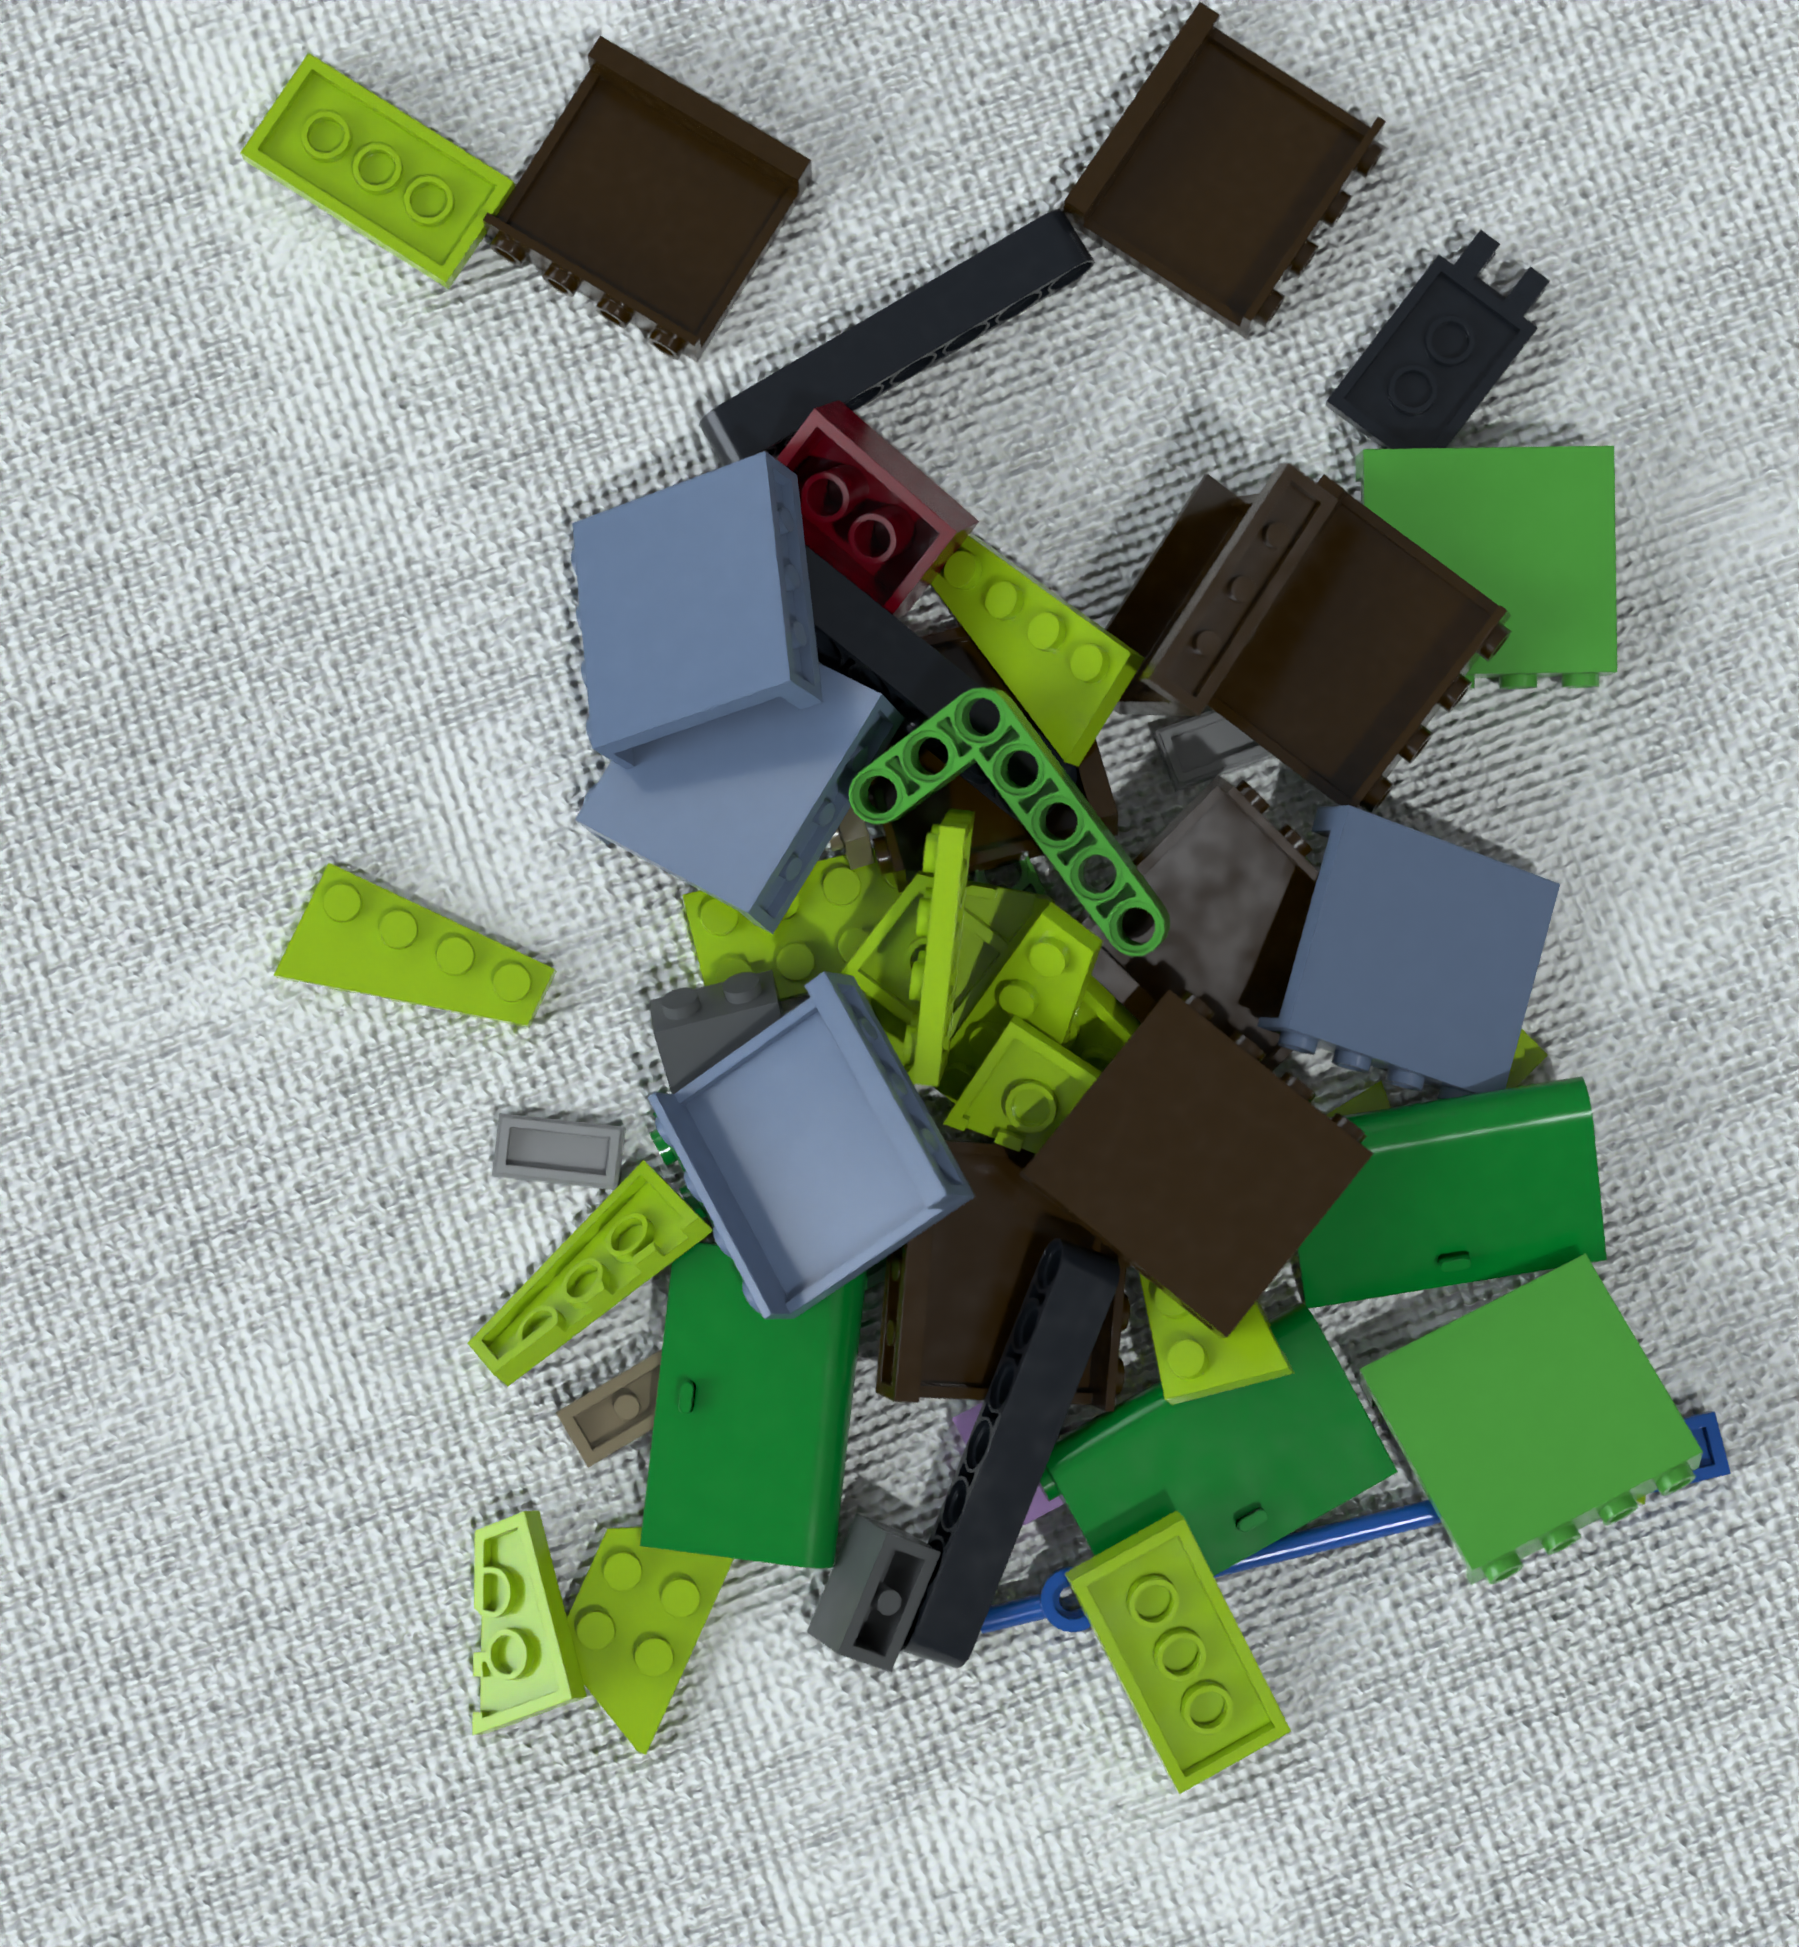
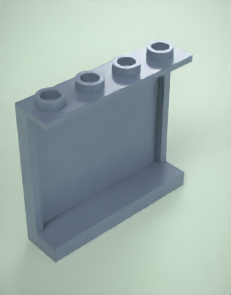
[571,451,823,769]
[575,663,905,934]
[1257,805,1560,1100]
[647,971,975,1319]

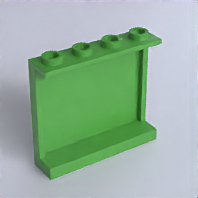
[1355,446,1617,689]
[1359,1253,1703,1585]

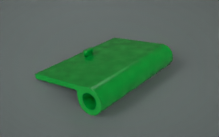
[1297,1076,1607,1309]
[640,1242,867,1569]
[1039,1302,1398,1576]

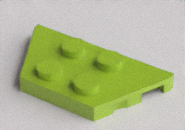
[840,870,1056,1081]
[567,1527,734,1755]

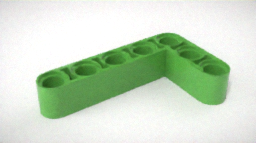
[849,688,1170,956]

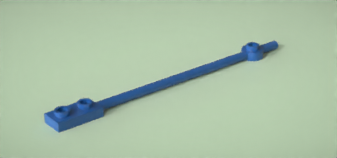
[981,1411,1731,1634]

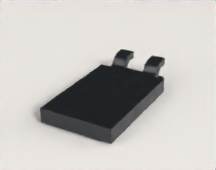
[1325,229,1550,449]

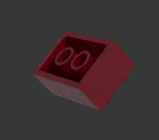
[777,400,980,619]

